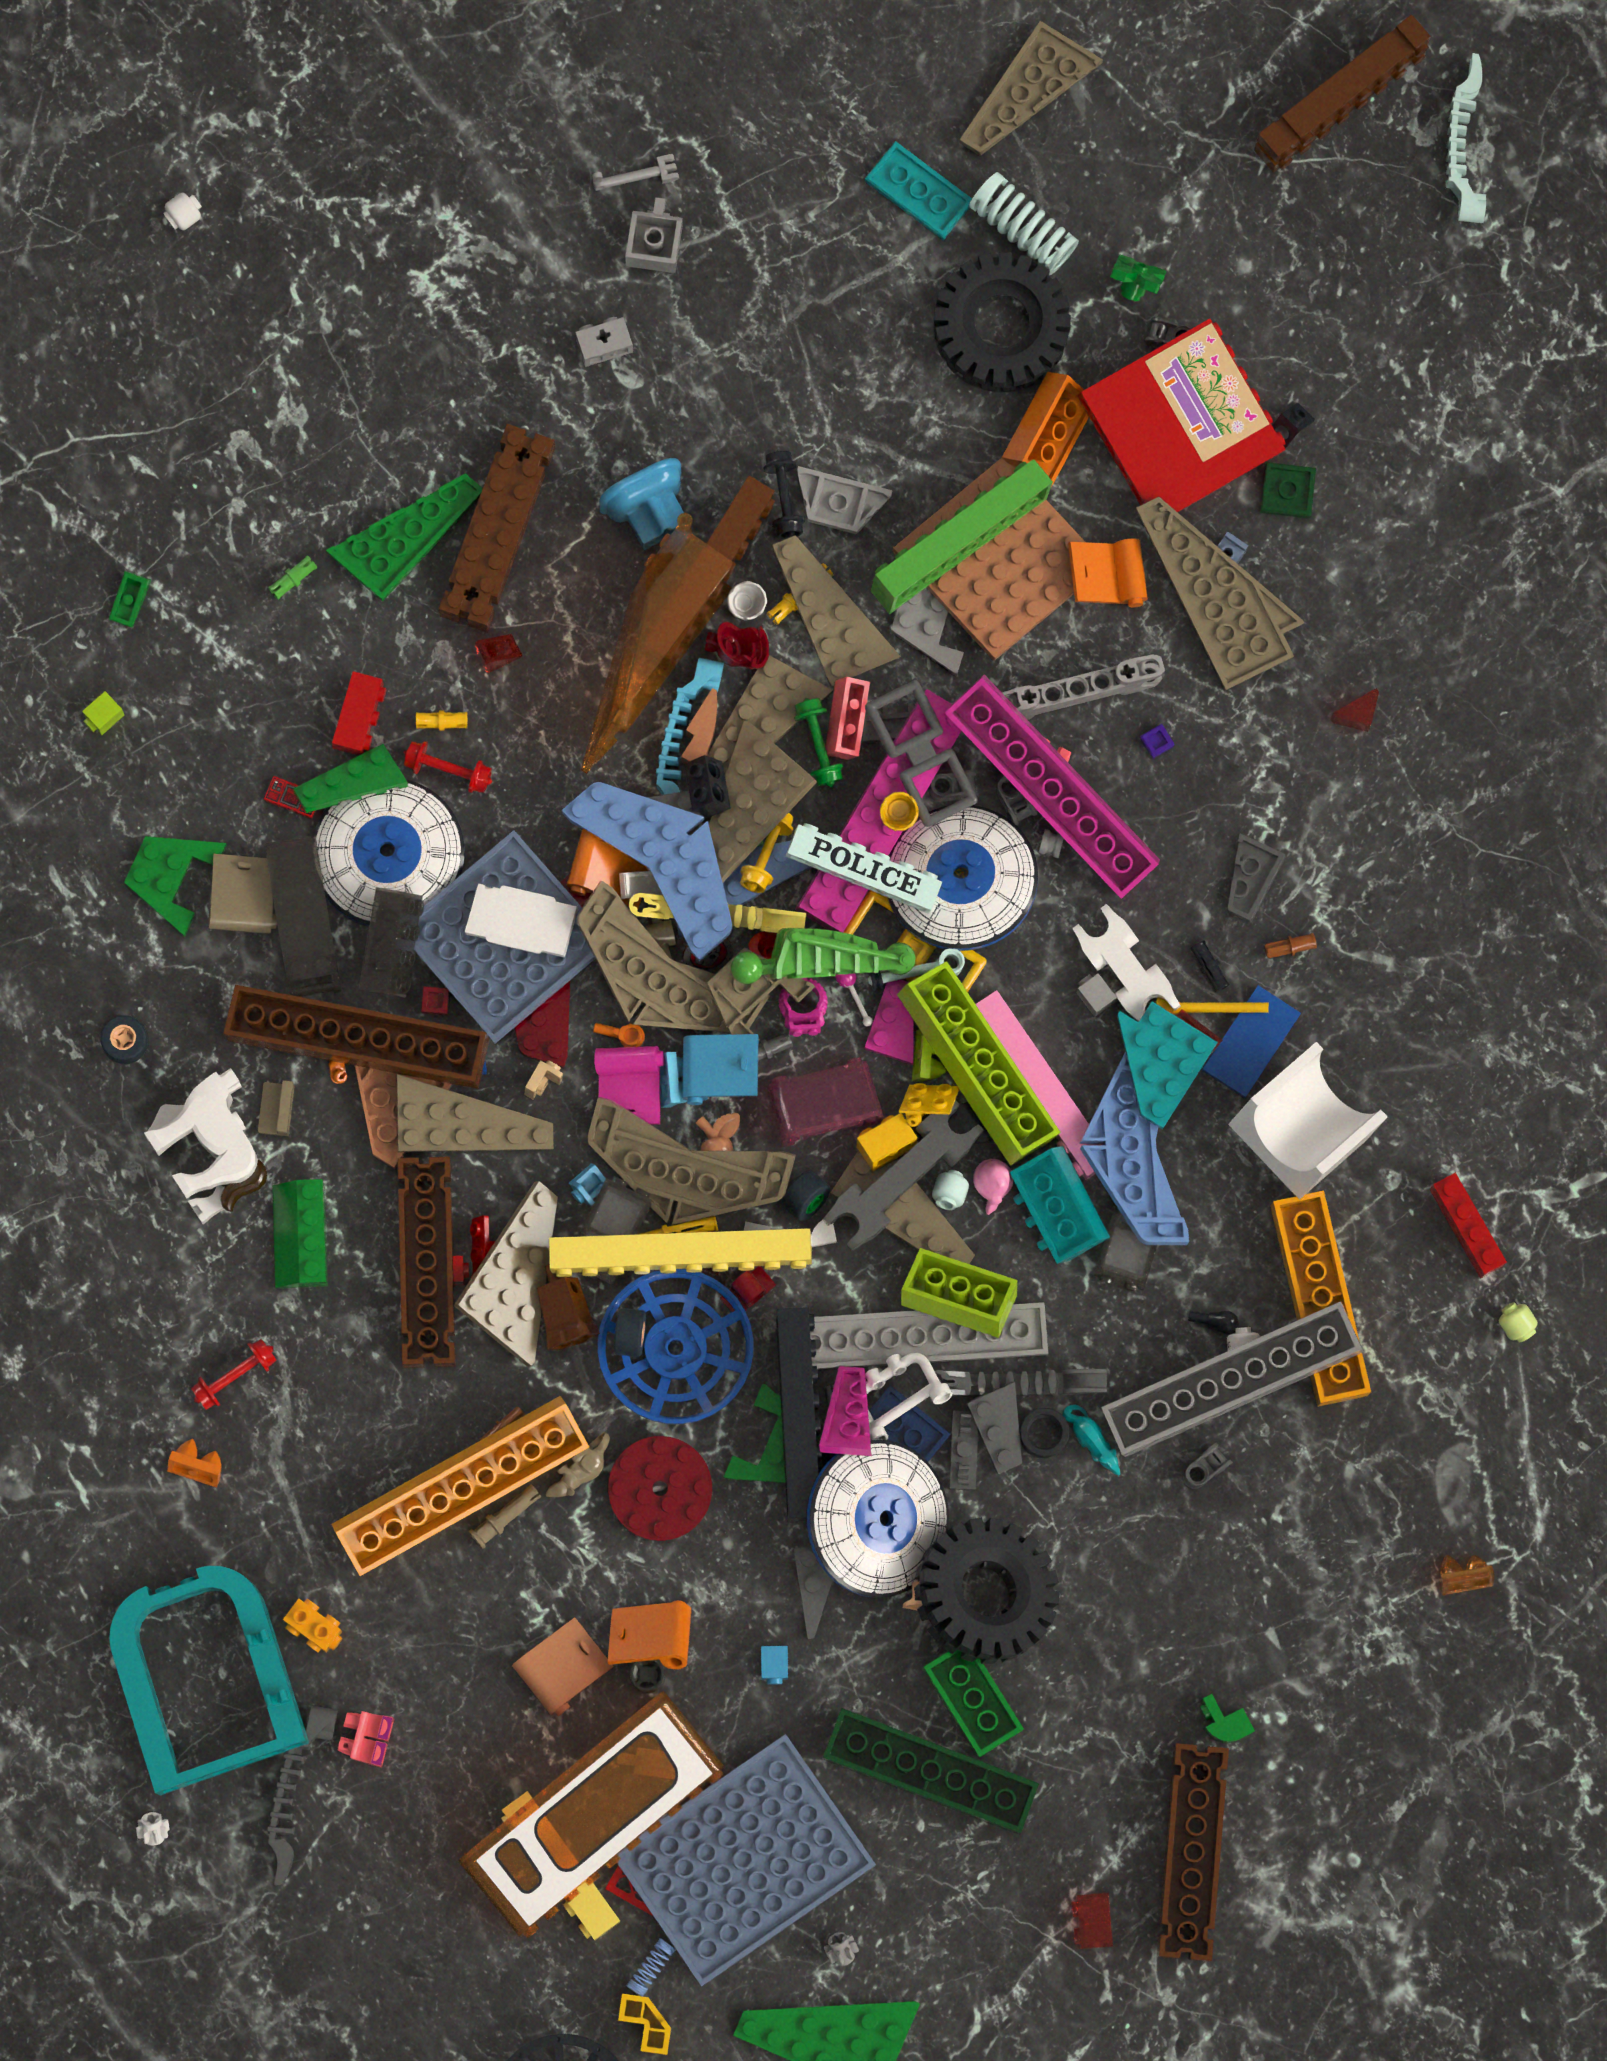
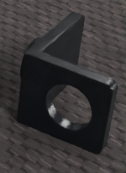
[1272,403,1315,448]

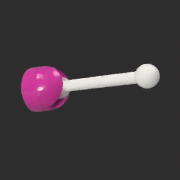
[835,974,873,1026]

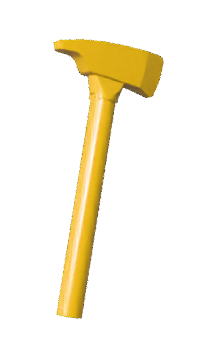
[1156,997,1269,1015]

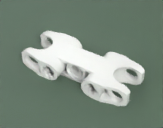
[1072,904,1181,1022]

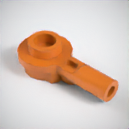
[593,1023,645,1047]

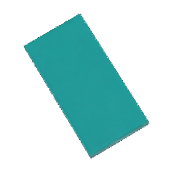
[865,141,972,240]

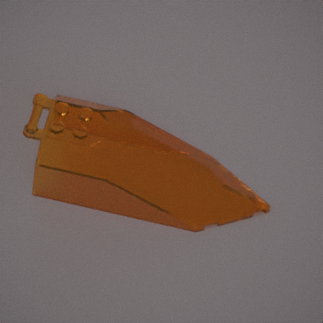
[581,513,733,774]

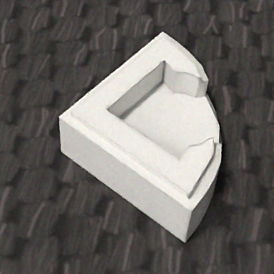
[811,1220,837,1247]

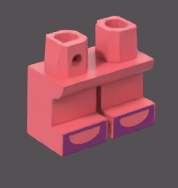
[338,1711,394,1768]

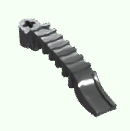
[927,1369,1108,1397]
[268,1705,338,1886]

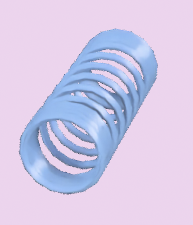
[626,1938,676,1997]

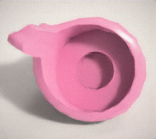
[973,1159,1013,1215]

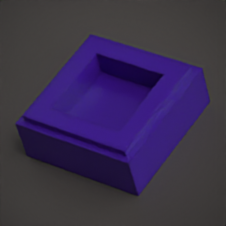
[1140,724,1175,759]

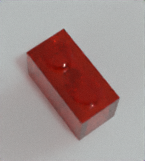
[1071,1893,1113,1949]

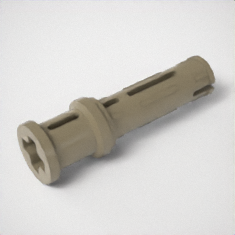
[468,1484,541,1549]

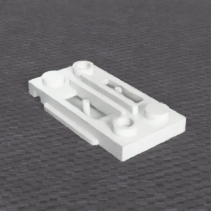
[465,884,578,958]

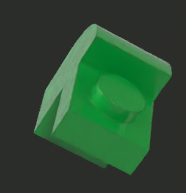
[1199,1694,1255,1743]

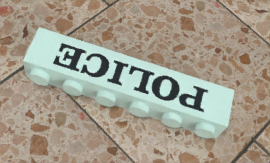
[785,823,942,913]

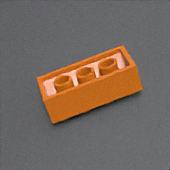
[1002,372,1089,487]

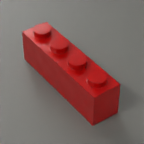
[1429,1172,1507,1279]

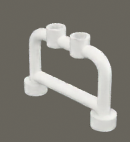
[865,1353,952,1440]

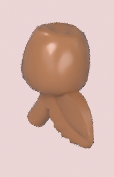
[696,1112,740,1151]

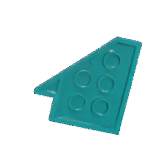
[1117,1001,1218,1130]

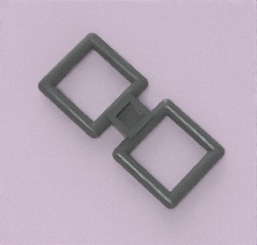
[865,680,978,827]

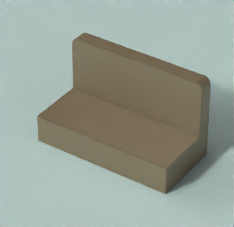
[258,1080,295,1136]

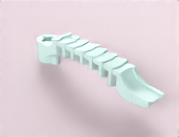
[1446,53,1486,223]

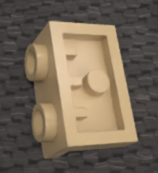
[524,1060,563,1100]

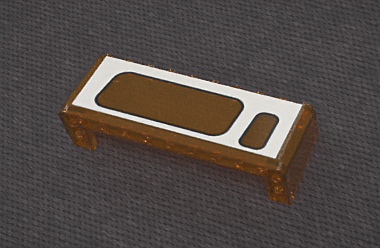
[458,1690,725,1939]

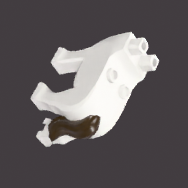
[144,1068,267,1224]

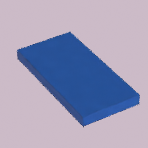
[1202,985,1301,1098]

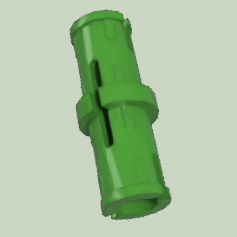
[268,556,317,600]

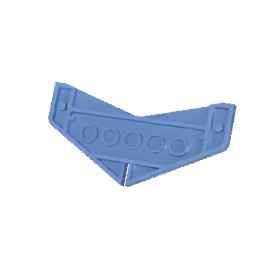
[562,782,732,961]
[1080,1052,1189,1245]

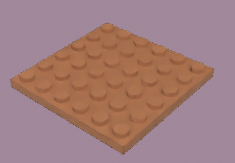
[892,458,1085,661]

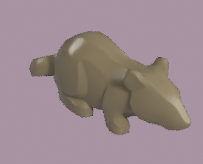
[546,1431,610,1498]

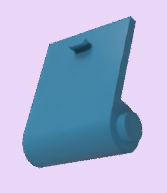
[682,1034,759,1105]

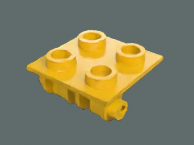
[899,1083,960,1127]

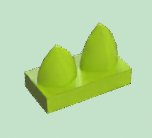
[912,1029,946,1082]

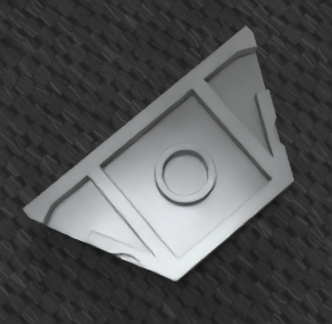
[797,466,892,534]

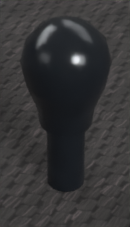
[1188,1311,1239,1334]

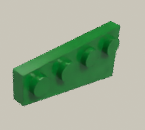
[293,744,408,813]

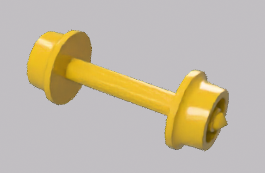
[740,813,793,893]

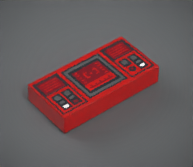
[264,776,315,819]

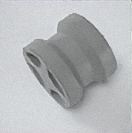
[1039,829,1064,858]

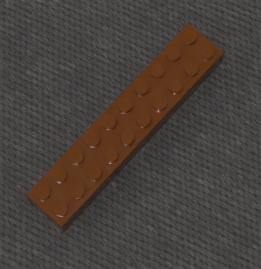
[223,985,489,1089]

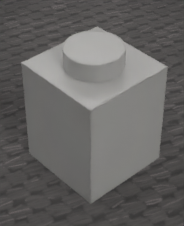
[1076,973,1117,1017]

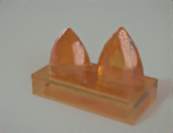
[1440,1555,1494,1595]

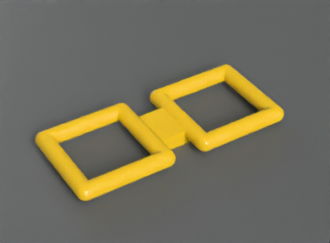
[843,890,987,992]

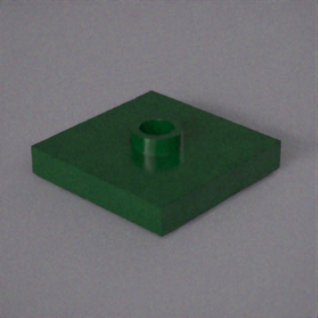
[1260,462,1316,519]

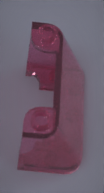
[767,1057,884,1147]

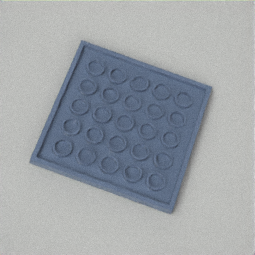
[397,830,595,1044]

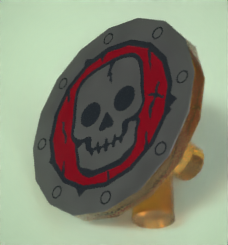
[682,938,733,973]

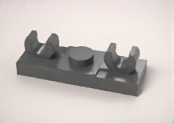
[949,1411,978,1490]

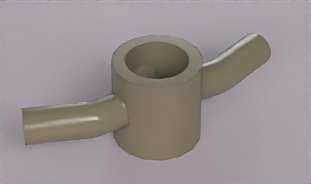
[645,904,676,959]

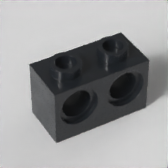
[684,755,731,817]

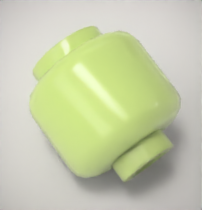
[1499,1302,1538,1342]

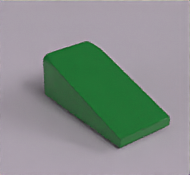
[109,571,151,628]

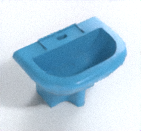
[599,458,689,550]

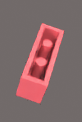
[825,677,870,760]

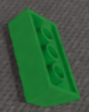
[272,1179,328,1288]

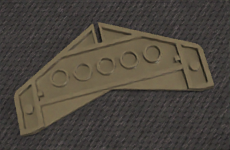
[577,881,770,1033]
[588,1097,796,1225]

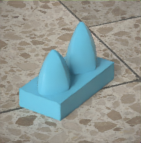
[660,1052,687,1108]

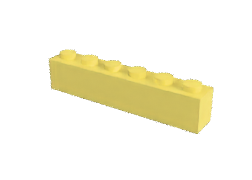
[501,1791,620,1940]

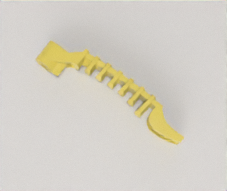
[629,893,807,933]

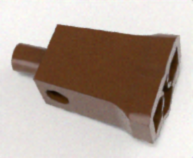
[537,1264,600,1350]

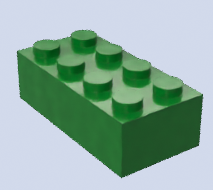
[922,1650,1024,1759]

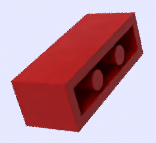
[332,671,387,756]

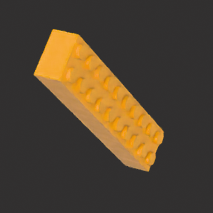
[331,1396,589,1576]

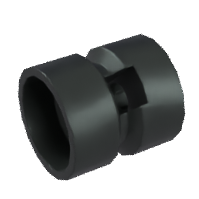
[630,1660,664,1694]

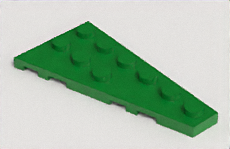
[326,473,483,602]

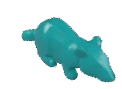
[1062,1405,1120,1475]

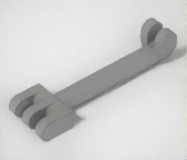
[592,154,679,191]

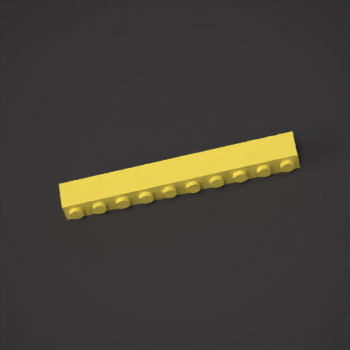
[549,1229,812,1277]

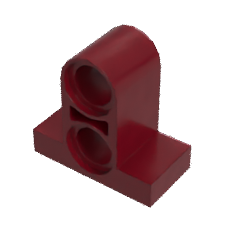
[720,1266,776,1313]

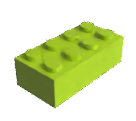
[901,1248,1018,1338]

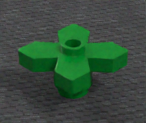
[1110,254,1166,301]

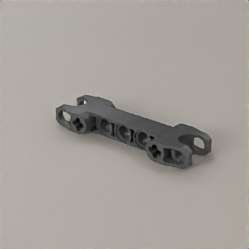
[823,1100,983,1251]

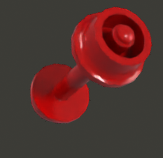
[404,741,492,793]
[191,1339,277,1410]

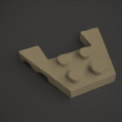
[706,947,815,1040]

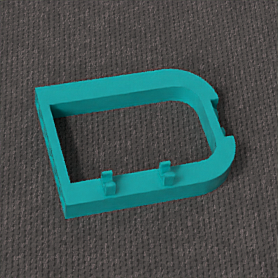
[110,1566,309,1795]

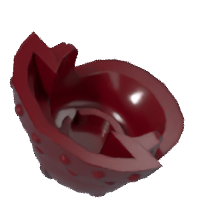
[705,622,769,669]

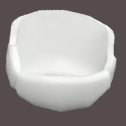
[727,581,767,620]

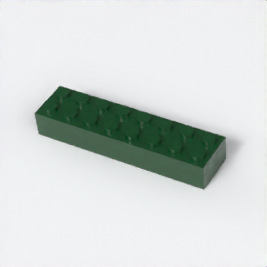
[822,1708,1039,1835]

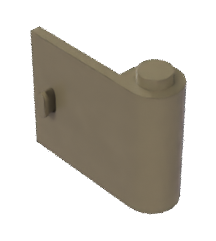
[208,854,277,934]

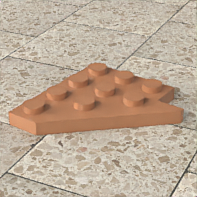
[355,1066,452,1169]

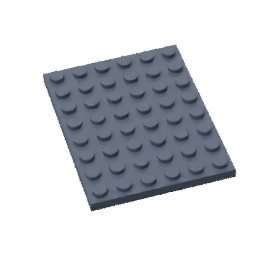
[613,1734,876,1987]

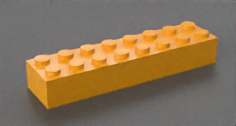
[1270,1191,1371,1407]

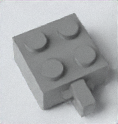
[625,198,683,273]

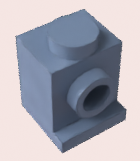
[1217,532,1248,564]

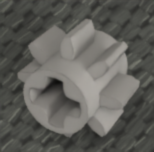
[824,1932,859,1966]

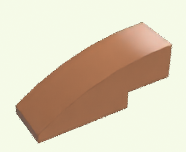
[681,688,717,764]

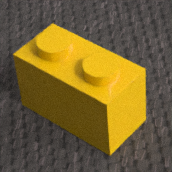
[857,1113,917,1172]

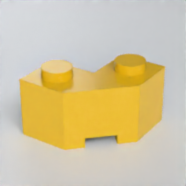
[618,1994,671,2055]

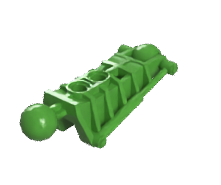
[731,928,916,984]

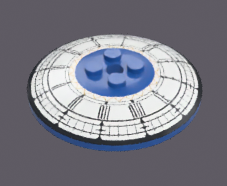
[311,780,465,928]
[887,805,1038,951]
[807,1440,949,1598]

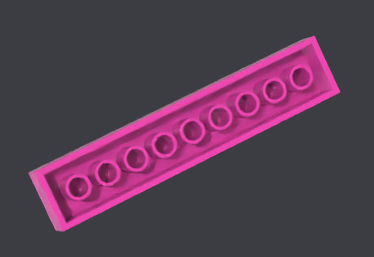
[945,674,1160,899]
[795,689,961,933]

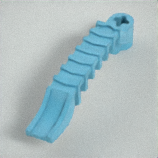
[656,658,724,795]

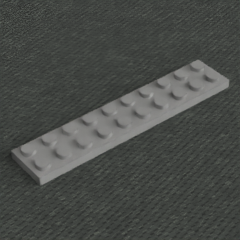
[810,1302,1048,1370]

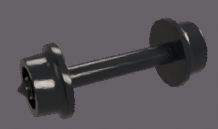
[763,450,805,538]

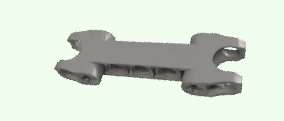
[1002,655,1165,720]

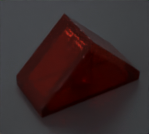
[475,634,523,674]
[1331,688,1379,732]

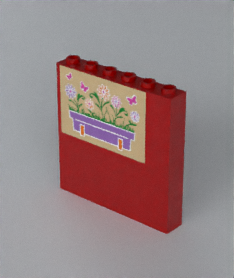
[1077,319,1286,512]

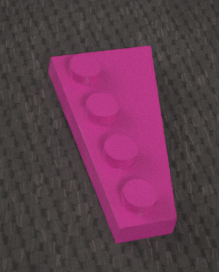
[819,1366,872,1456]

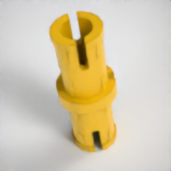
[416,710,468,731]

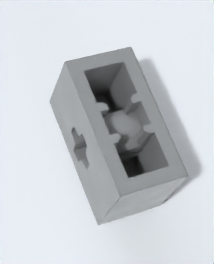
[576,317,633,367]

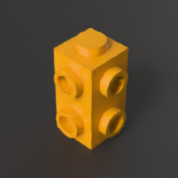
[283,1599,342,1653]

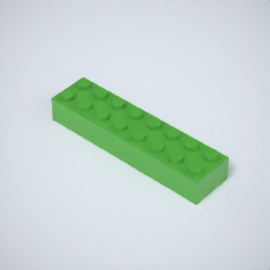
[871,459,1053,614]

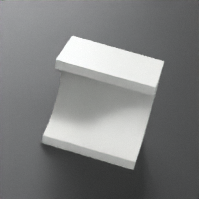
[1228,1042,1387,1200]

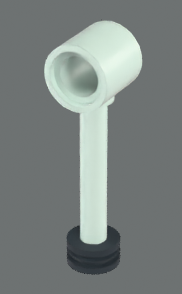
[868,948,965,991]

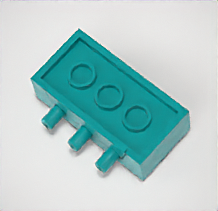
[1010,1146,1110,1264]

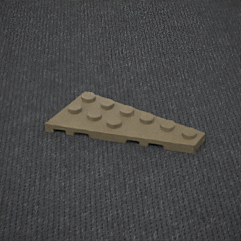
[959,21,1103,156]
[772,535,901,686]

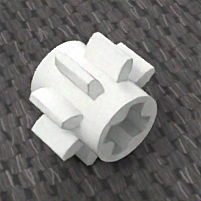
[136,1812,170,1845]

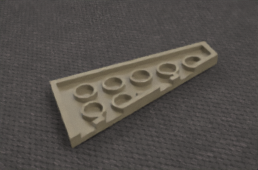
[707,655,833,776]
[396,1074,554,1152]
[831,1150,975,1264]

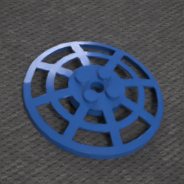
[598,1269,753,1424]

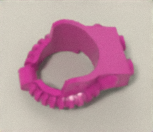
[778,978,828,1037]

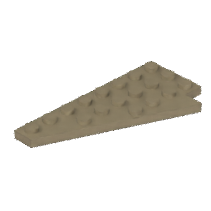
[1136,497,1304,690]

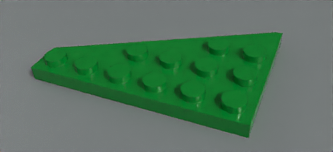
[733,2001,920,2061]

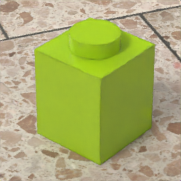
[82,691,124,735]

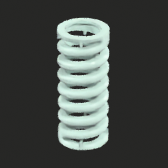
[969,172,1079,275]

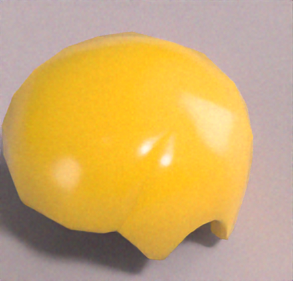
[880,792,919,831]

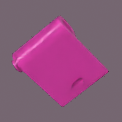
[594,1046,664,1125]

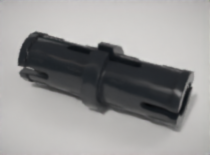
[1190,940,1230,993]

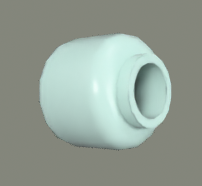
[932,1170,969,1210]

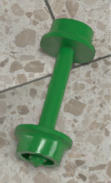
[794,697,843,787]

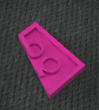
[864,980,913,1065]

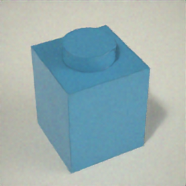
[761,1646,788,1685]

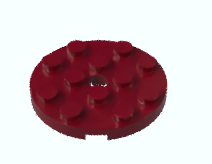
[607,1436,712,1541]

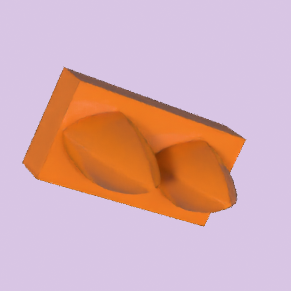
[167,1439,222,1488]

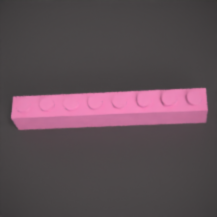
[976,990,1103,1180]

